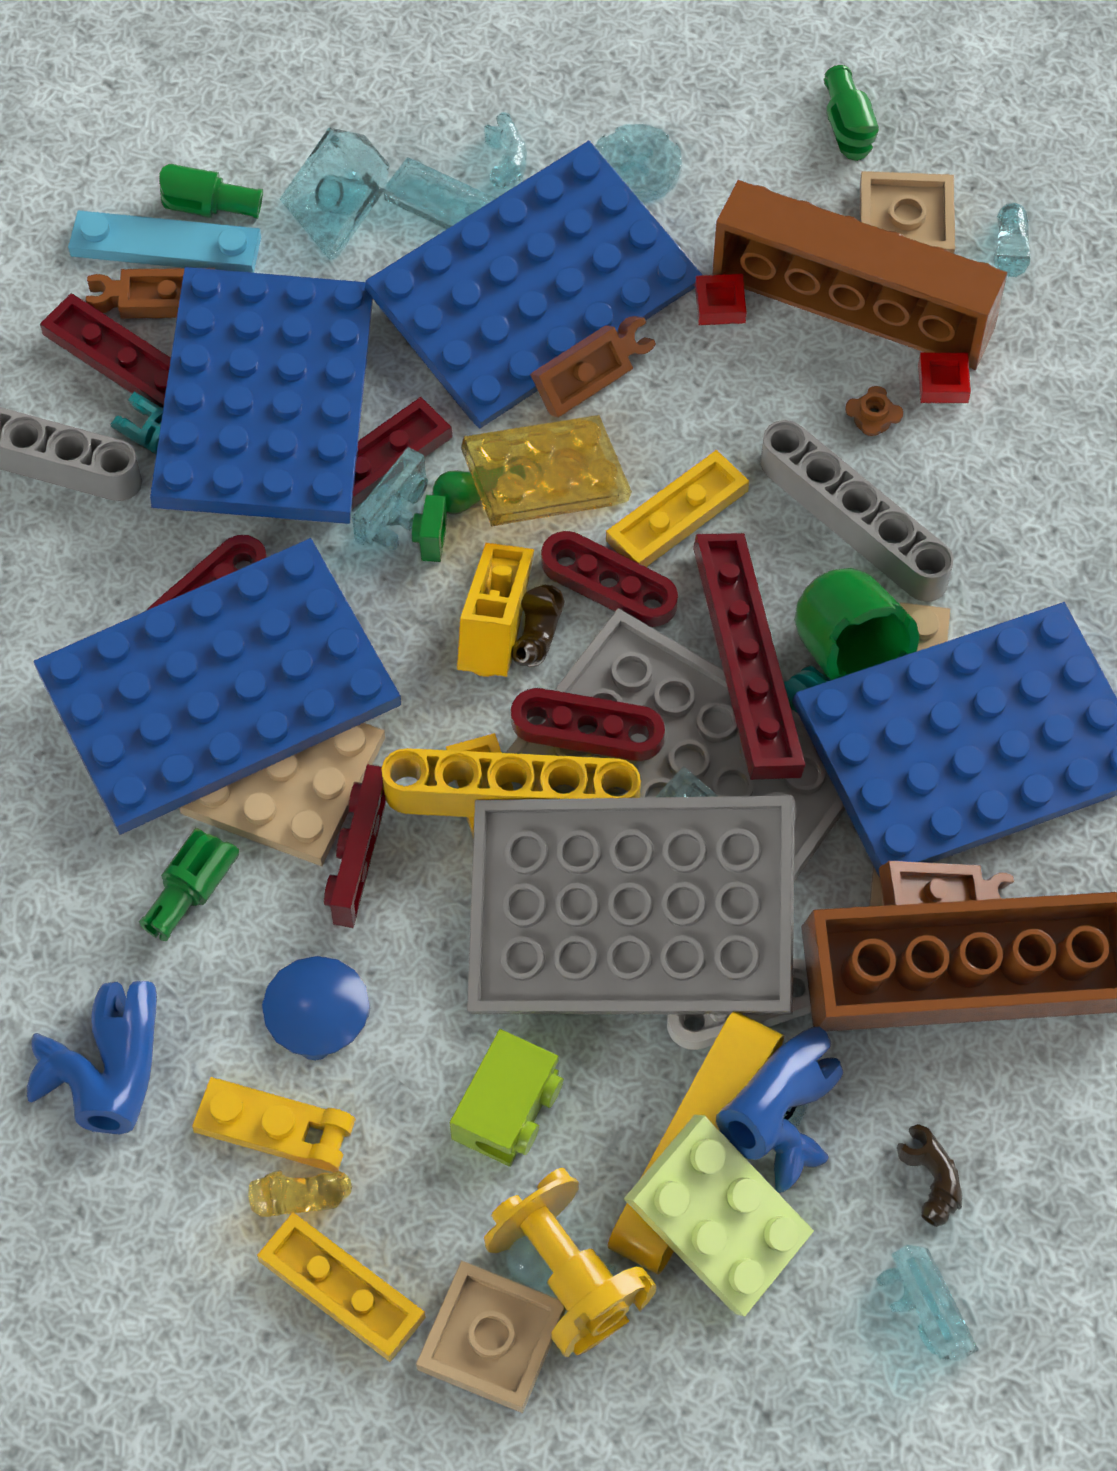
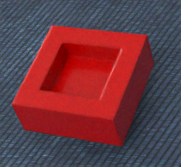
[695,274,747,325]
[918,352,971,403]

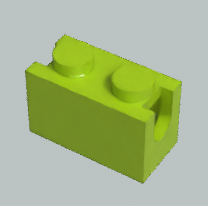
[449,1029,564,1167]

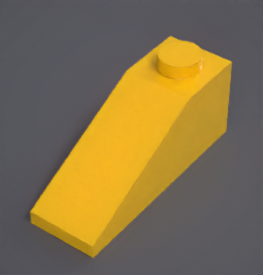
[457,543,534,677]

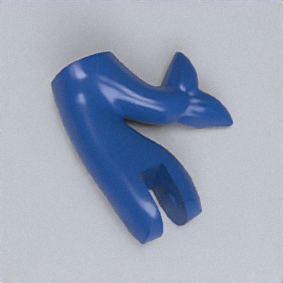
[27,981,157,1135]
[716,1027,844,1193]

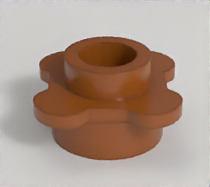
[845,386,903,436]

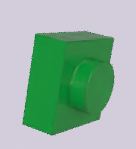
[412,494,447,562]

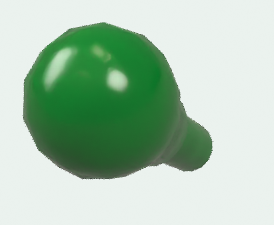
[432,464,525,514]

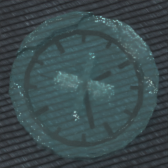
[595,124,682,203]

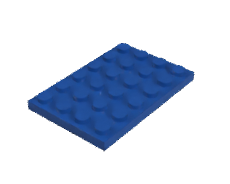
[365,140,702,429]
[150,267,373,524]
[33,538,401,835]
[792,602,1117,878]

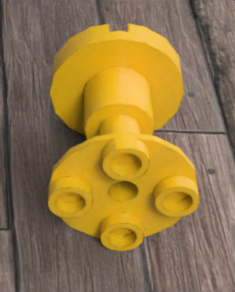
[484,1168,656,1357]

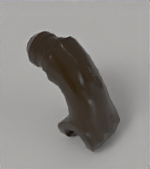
[511,584,565,667]
[897,1124,962,1227]

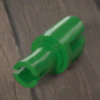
[823,65,879,161]
[159,164,263,219]
[139,827,239,941]

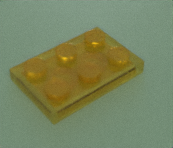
[461,415,632,527]

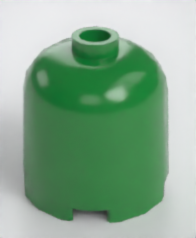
[794,568,920,680]

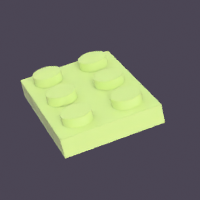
[624,1115,814,1317]

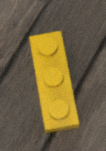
[606,450,749,567]
[257,1212,426,1362]

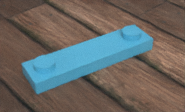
[68,210,261,273]

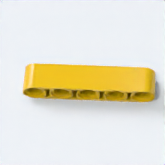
[381,748,641,817]
[608,1012,785,1275]

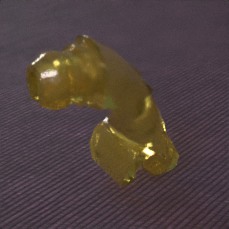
[248,1170,352,1217]

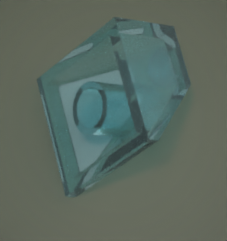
[280,127,390,260]

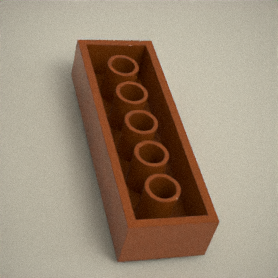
[712,180,1008,370]
[801,892,1117,1032]

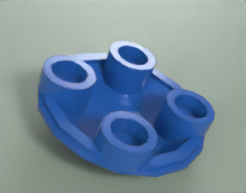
[262,956,370,1061]

